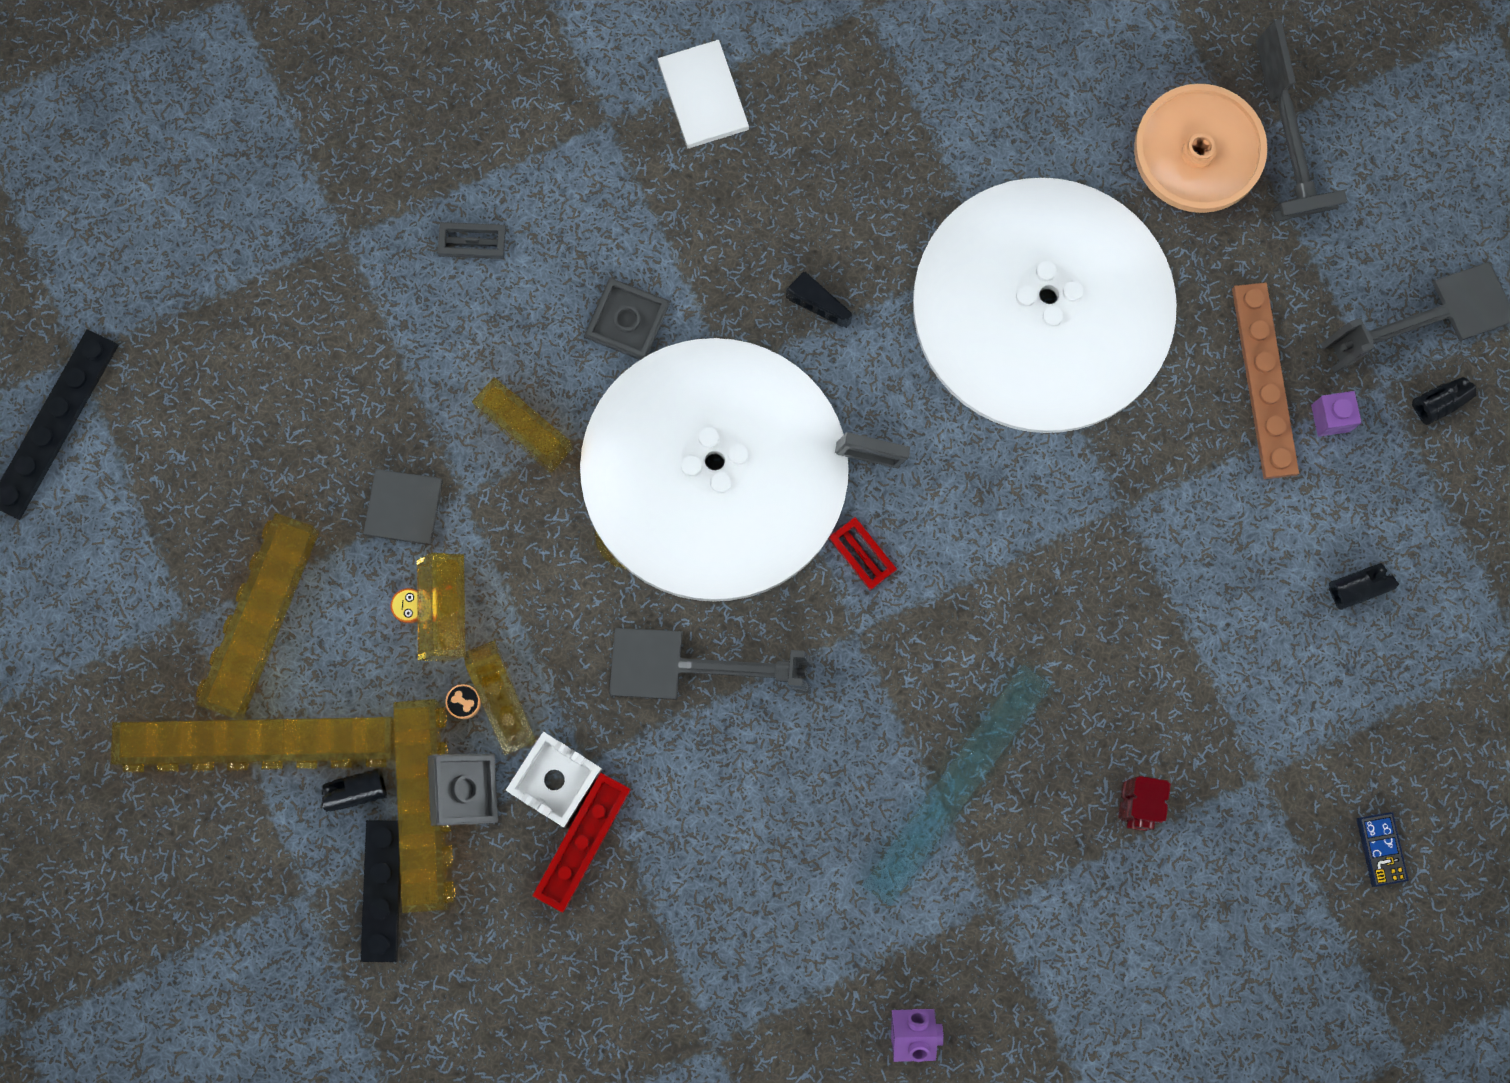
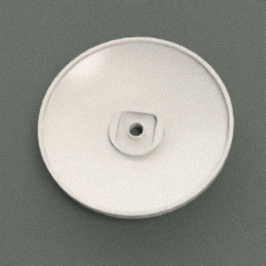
[913,178,1177,433]
[580,338,849,602]

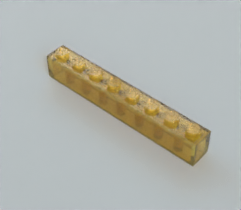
[111,717,396,773]

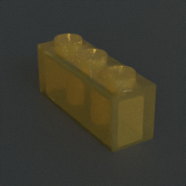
[472,377,573,474]
[417,553,466,662]

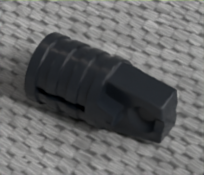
[1412,377,1476,425]

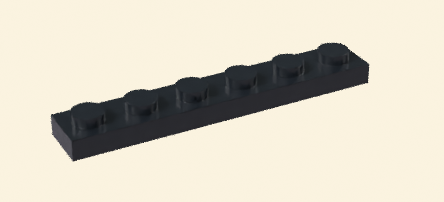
[0,329,119,520]

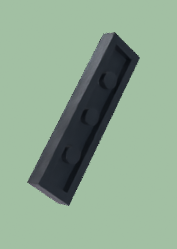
[360,820,402,962]

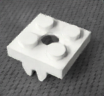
[506,732,602,828]

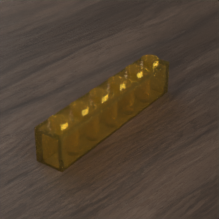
[196,513,319,721]
[393,699,455,913]

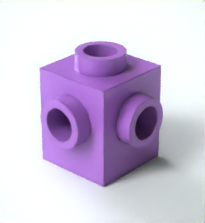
[891,1009,943,1062]

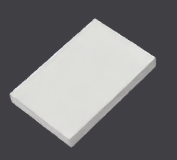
[658,40,749,149]

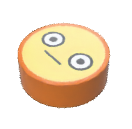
[391,588,426,623]

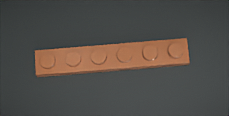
[1232,283,1299,479]

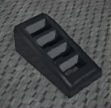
[786,271,852,328]

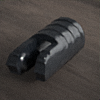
[1328,563,1399,610]
[321,768,387,812]

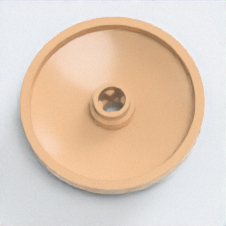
[1134,84,1267,213]

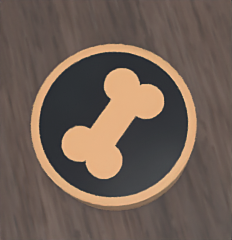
[445,684,481,719]

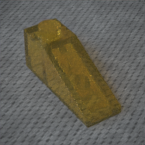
[463,640,537,755]

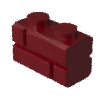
[1118,776,1171,831]

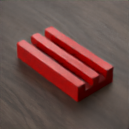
[828,517,897,591]

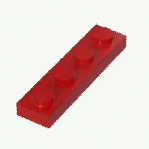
[532,772,631,913]

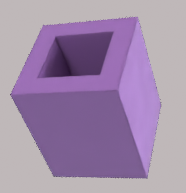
[1311,391,1361,437]

